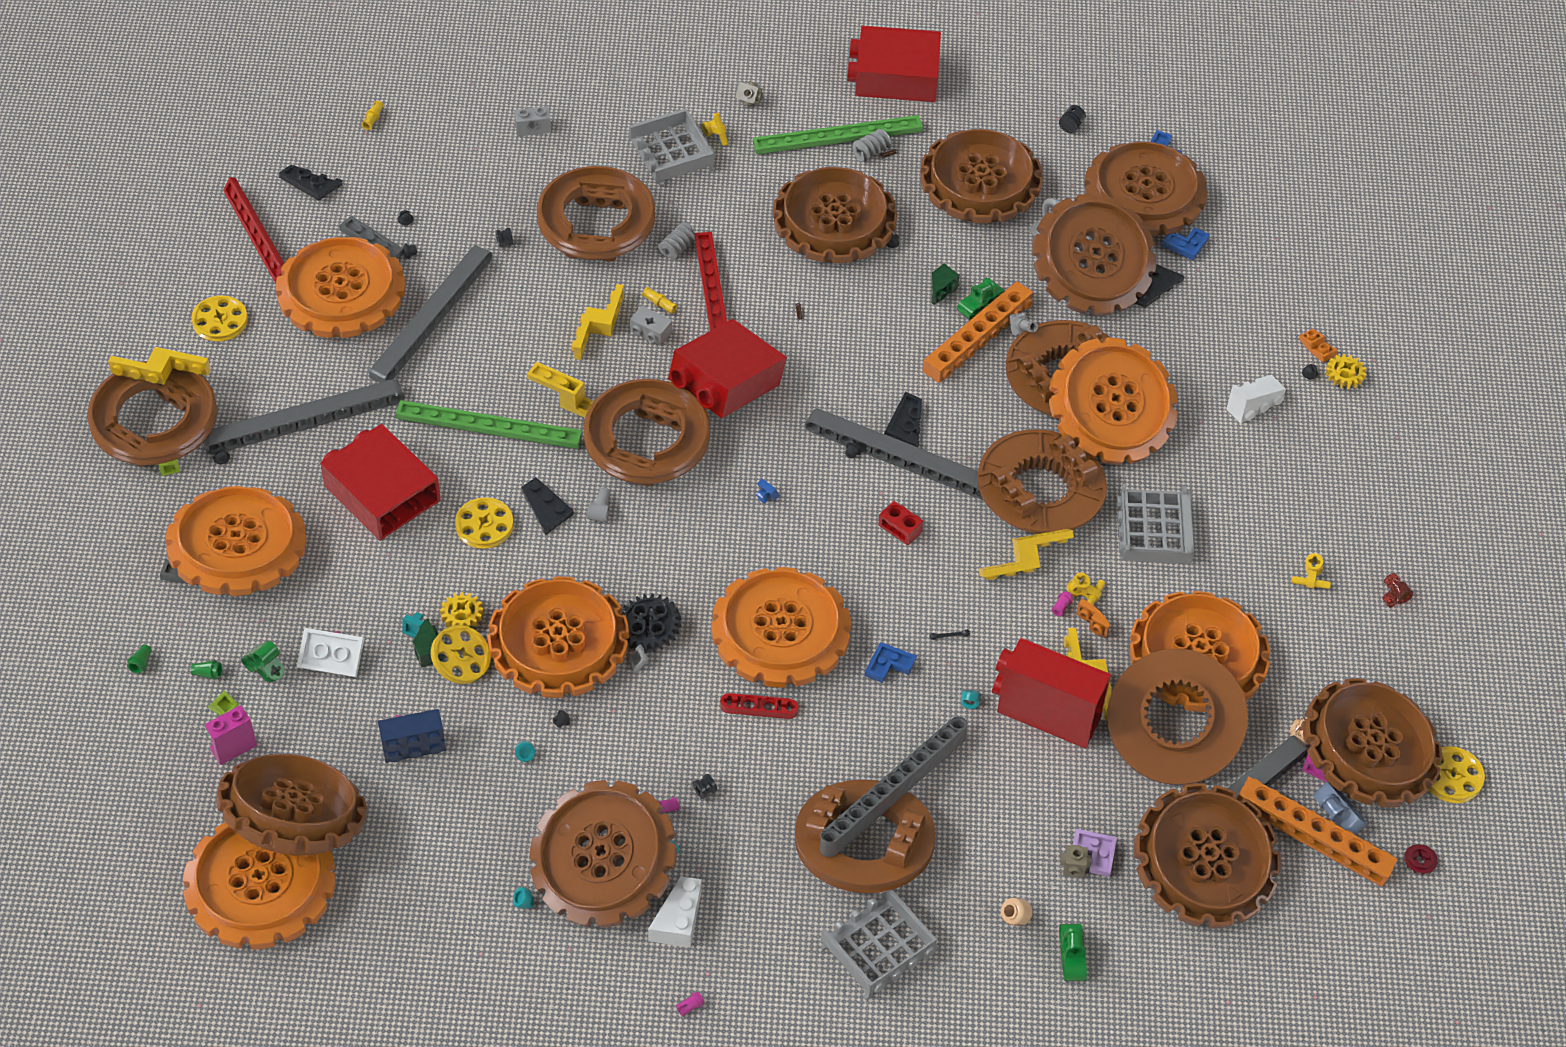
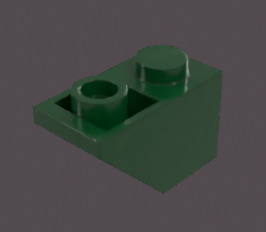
[931,264,960,305]
[413,619,444,668]

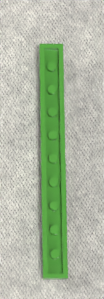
[753,115,923,154]
[396,400,583,449]

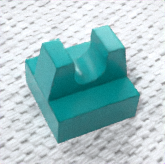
[402,612,424,638]

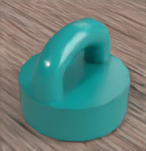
[961,690,981,709]
[515,741,535,762]
[513,887,534,909]

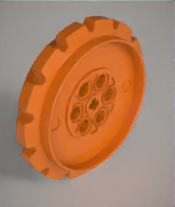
[276,237,405,338]
[1049,337,1178,465]
[166,486,307,596]
[711,567,851,688]
[487,576,629,698]
[1129,591,1270,712]
[183,822,336,950]

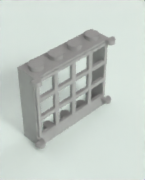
[629,109,715,187]
[1116,483,1194,564]
[820,890,939,1000]

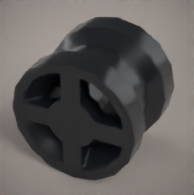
[495,227,513,247]
[692,774,717,799]

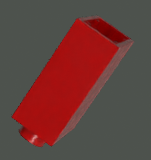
[847,25,941,103]
[668,319,787,418]
[320,423,441,541]
[992,637,1111,749]

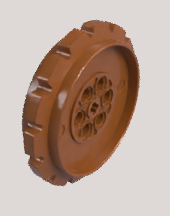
[920,129,1043,223]
[1084,142,1208,236]
[773,167,897,264]
[1032,194,1156,316]
[1303,678,1442,808]
[216,753,367,855]
[529,780,677,928]
[1133,783,1281,929]

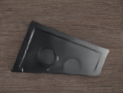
[279,165,342,201]
[1135,264,1184,308]
[884,391,922,448]
[521,477,574,535]

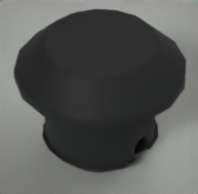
[398,210,414,225]
[886,233,899,248]
[403,243,417,259]
[1302,364,1318,379]
[845,442,861,458]
[213,448,230,464]
[553,710,570,728]

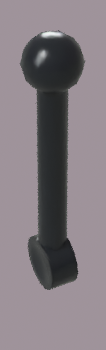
[929,629,970,640]

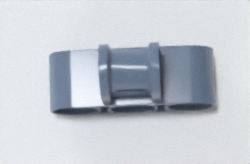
[1313,781,1367,835]

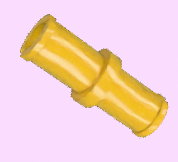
[361,100,384,130]
[642,286,678,314]

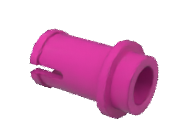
[1051,591,1073,616]
[658,796,680,813]
[675,992,705,1017]

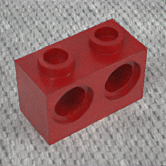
[878,501,923,546]

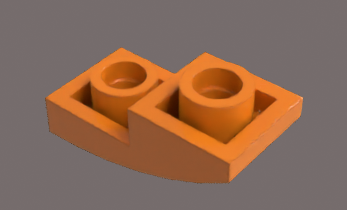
[1299,328,1337,363]
[1076,598,1110,639]

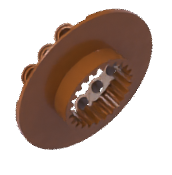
[1005,320,1127,416]
[977,429,1107,534]
[1107,649,1248,785]

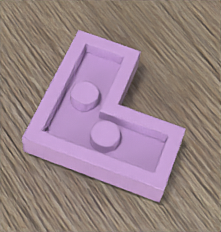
[1073,829,1117,877]

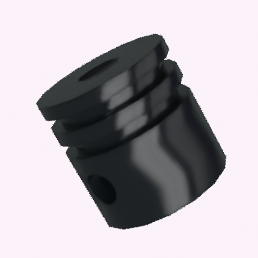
[1059,105,1086,133]

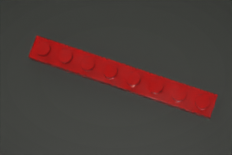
[223,177,284,283]
[694,231,727,331]

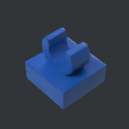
[756,478,780,504]

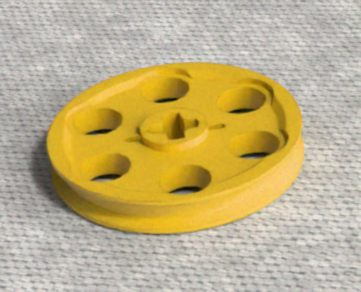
[191,295,248,342]
[455,497,513,549]
[431,625,491,684]
[1428,746,1485,803]

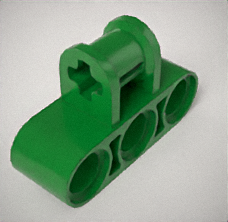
[957,277,1005,321]
[241,640,285,682]
[1059,923,1087,981]

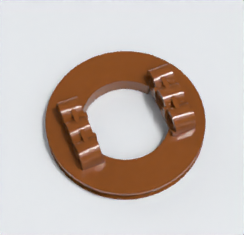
[536,166,655,262]
[87,361,217,467]
[584,379,710,487]
[795,779,935,893]

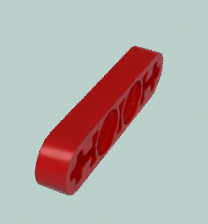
[720,693,798,719]

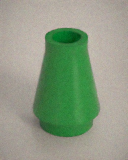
[127,644,152,674]
[190,660,223,680]

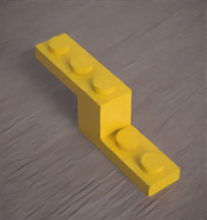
[571,284,624,360]
[108,347,211,385]
[527,361,594,418]
[979,529,1074,580]
[1064,628,1112,720]

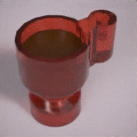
[1382,573,1414,608]

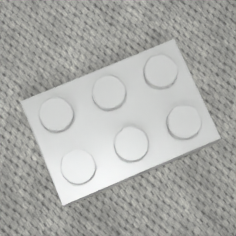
[297,628,365,678]

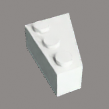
[1226,375,1286,424]
[648,876,702,948]

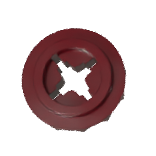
[1404,844,1438,876]

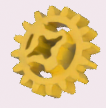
[1326,354,1366,389]
[440,592,484,628]

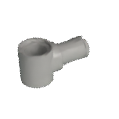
[1010,313,1038,335]
[587,487,610,522]

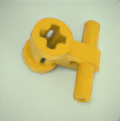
[701,112,728,146]
[1291,553,1331,589]
[1066,572,1105,605]

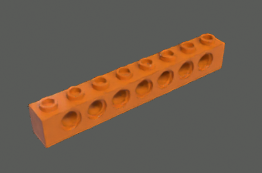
[922,281,1033,383]
[1236,777,1398,887]

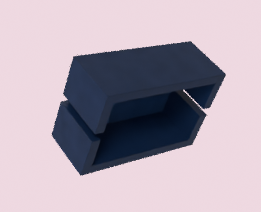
[378,709,446,763]

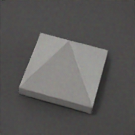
[628,645,648,673]

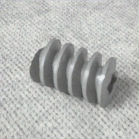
[853,129,892,161]
[658,222,695,259]

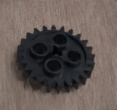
[621,593,682,653]

